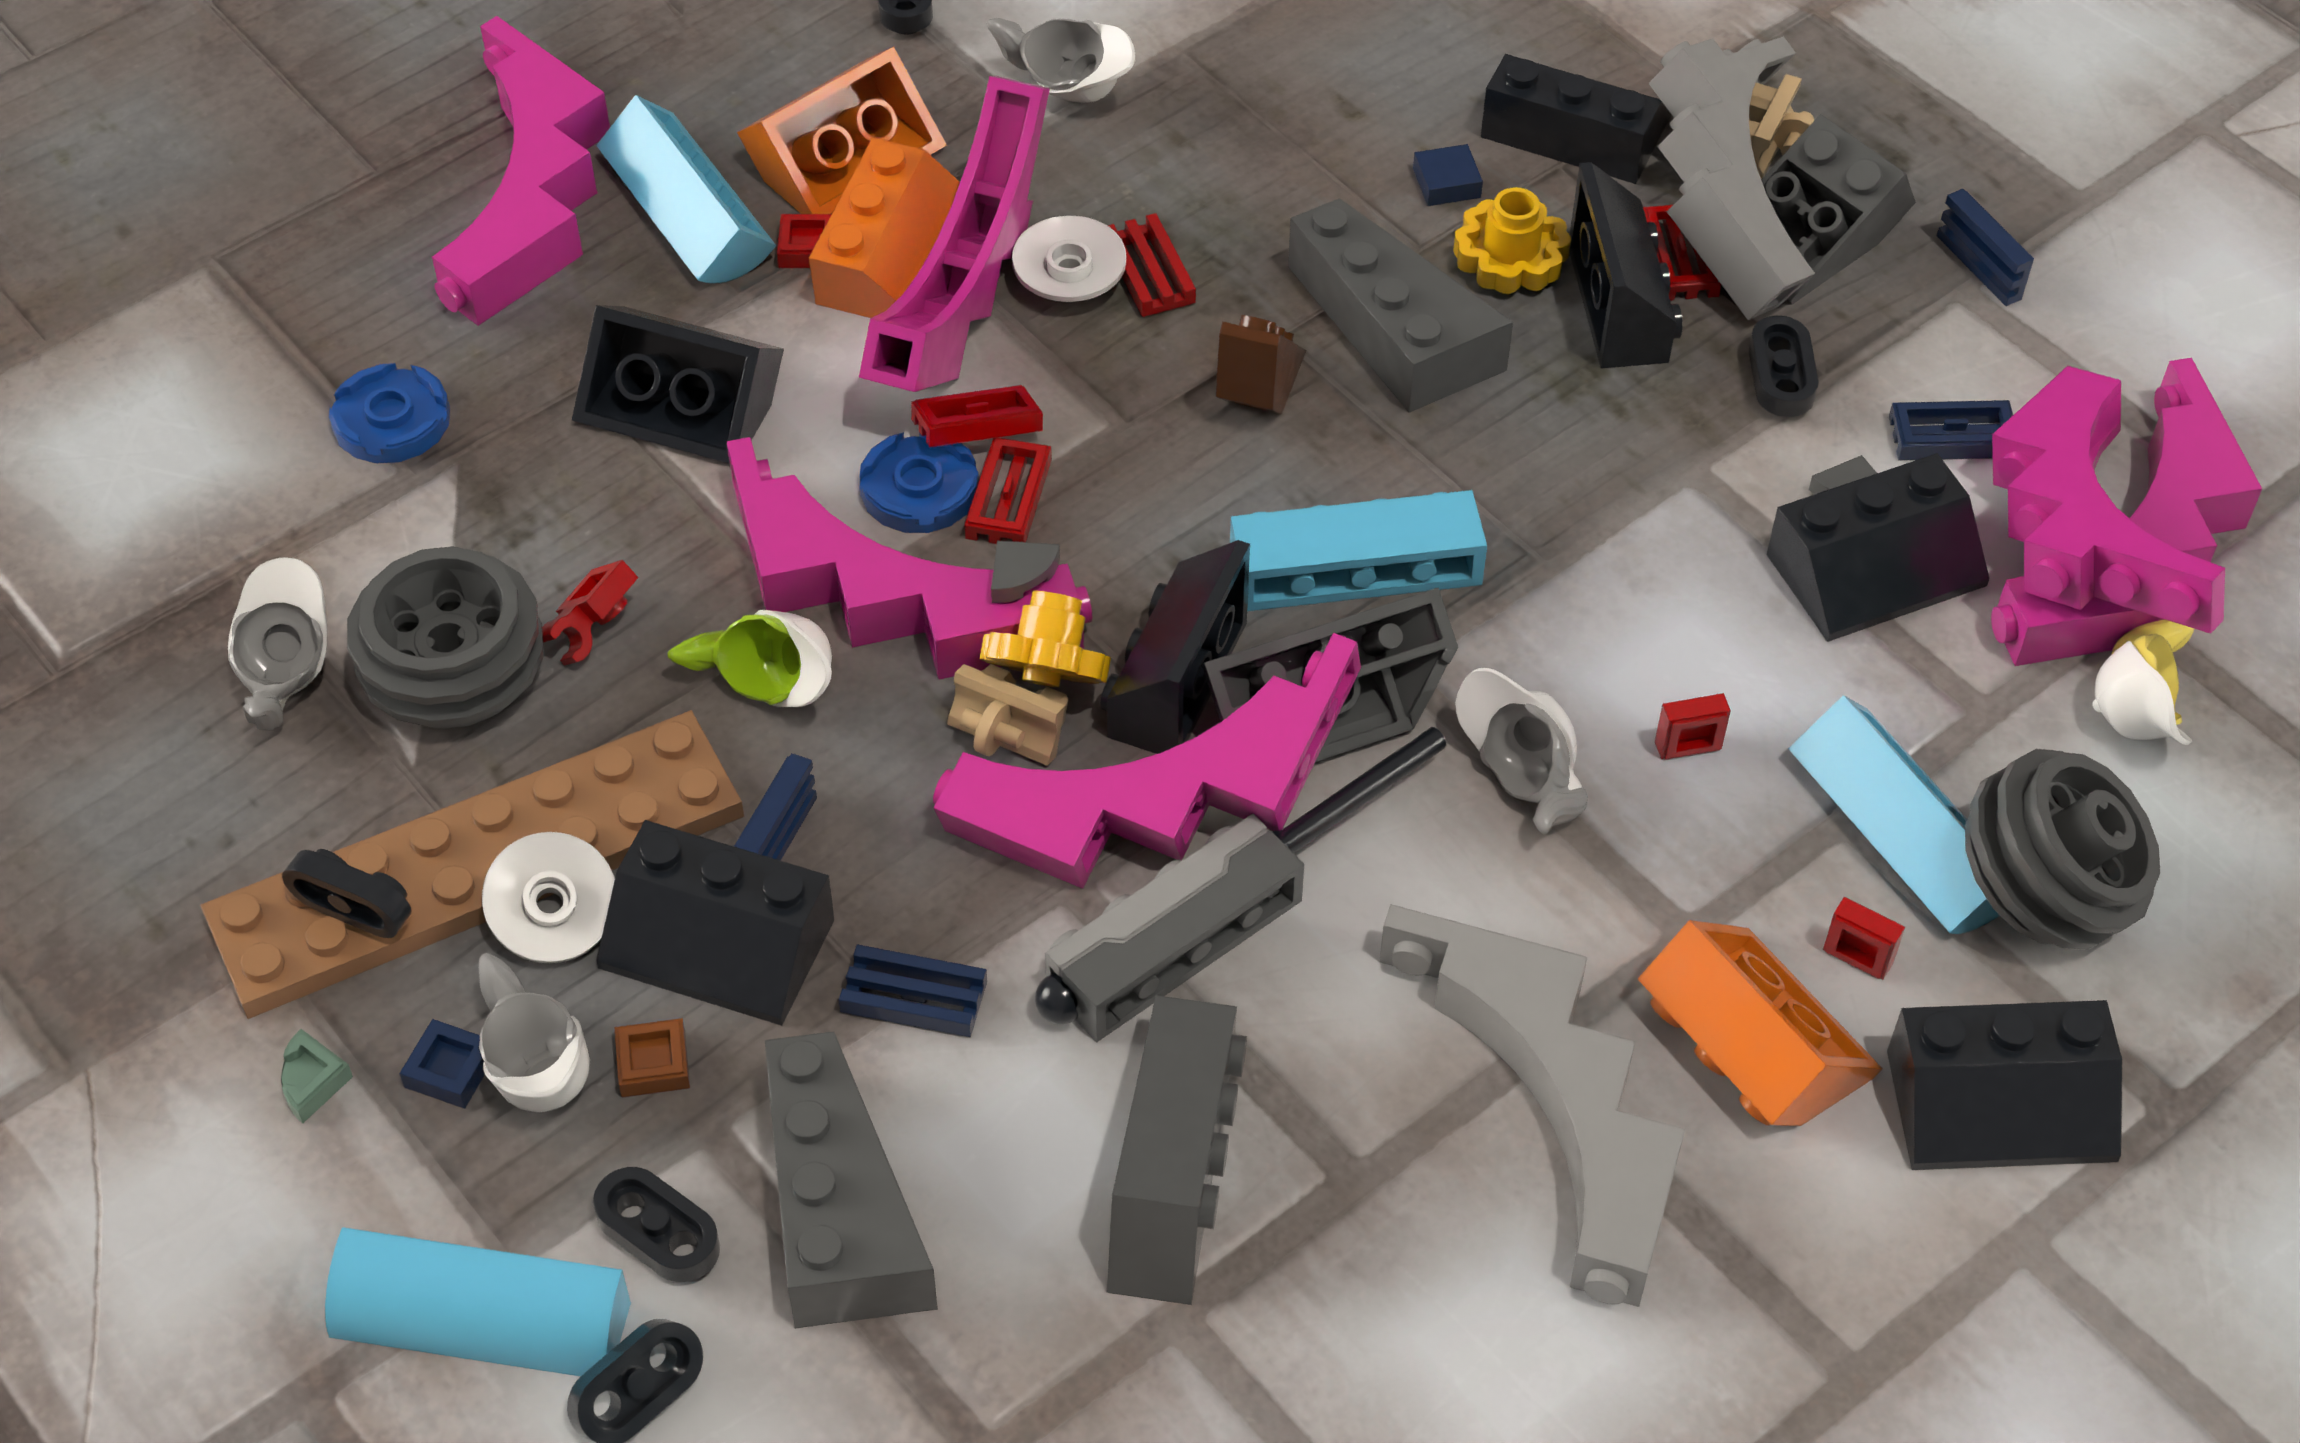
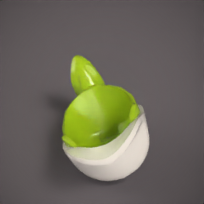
[667,610,832,707]

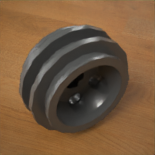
[347,546,544,729]
[1965,748,2160,950]

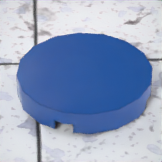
[329,363,450,463]
[860,432,979,533]

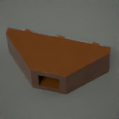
[1216,315,1307,414]

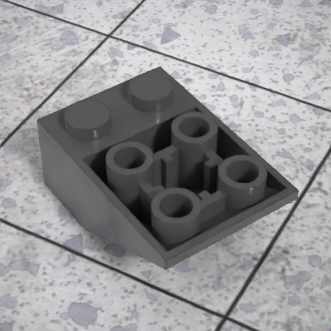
[1761,114,1916,304]

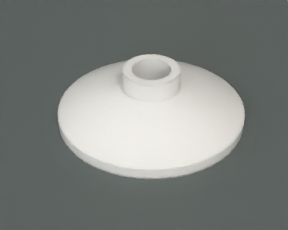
[1012,216,1126,302]
[482,832,615,963]

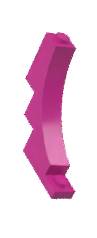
[432,16,610,326]
[1991,357,2262,666]
[726,437,1092,680]
[933,633,1361,889]

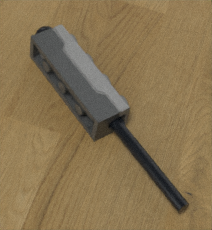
[1035,727,1447,1043]

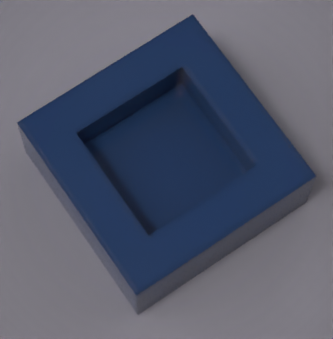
[1413,144,1483,206]
[399,1019,485,1109]

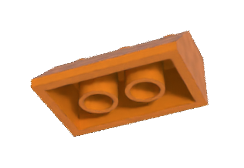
[737,46,947,214]
[809,137,960,318]
[1638,920,1883,1126]

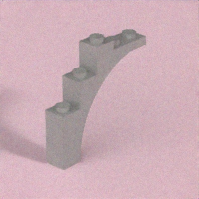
[1648,36,1815,320]

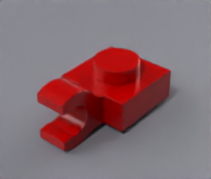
[543,560,639,666]

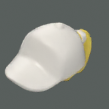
[2092,619,2194,745]

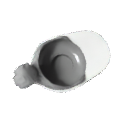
[986,18,1135,103]
[228,557,327,730]
[1455,668,1588,834]
[479,953,590,1112]

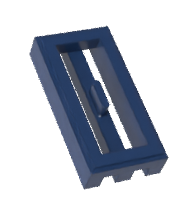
[1936,189,2034,306]
[1889,400,2013,461]
[734,753,817,861]
[838,944,987,1037]

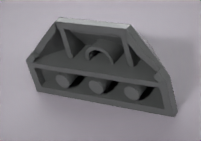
[1202,587,1459,762]

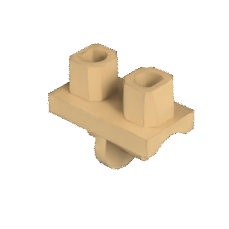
[1749,74,1814,179]
[947,664,1068,766]

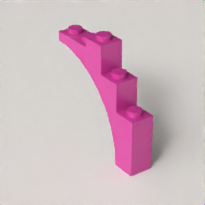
[859,76,1050,392]
[1992,366,2225,634]

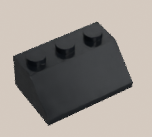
[1481,54,1671,184]
[1569,162,1682,369]
[572,305,784,464]
[1766,453,1990,642]
[1100,540,1250,754]
[597,820,835,1026]
[1887,1000,2122,1170]

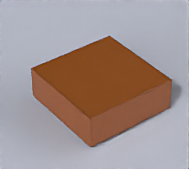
[614,1018,690,1098]

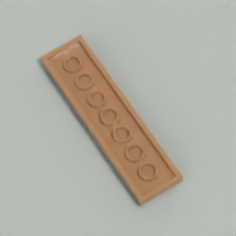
[200,710,744,1019]

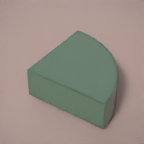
[281,1029,353,1123]

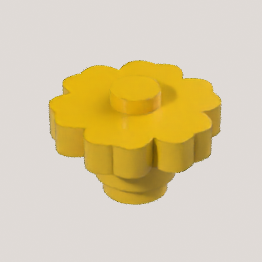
[1453,187,1571,294]
[979,591,1111,687]

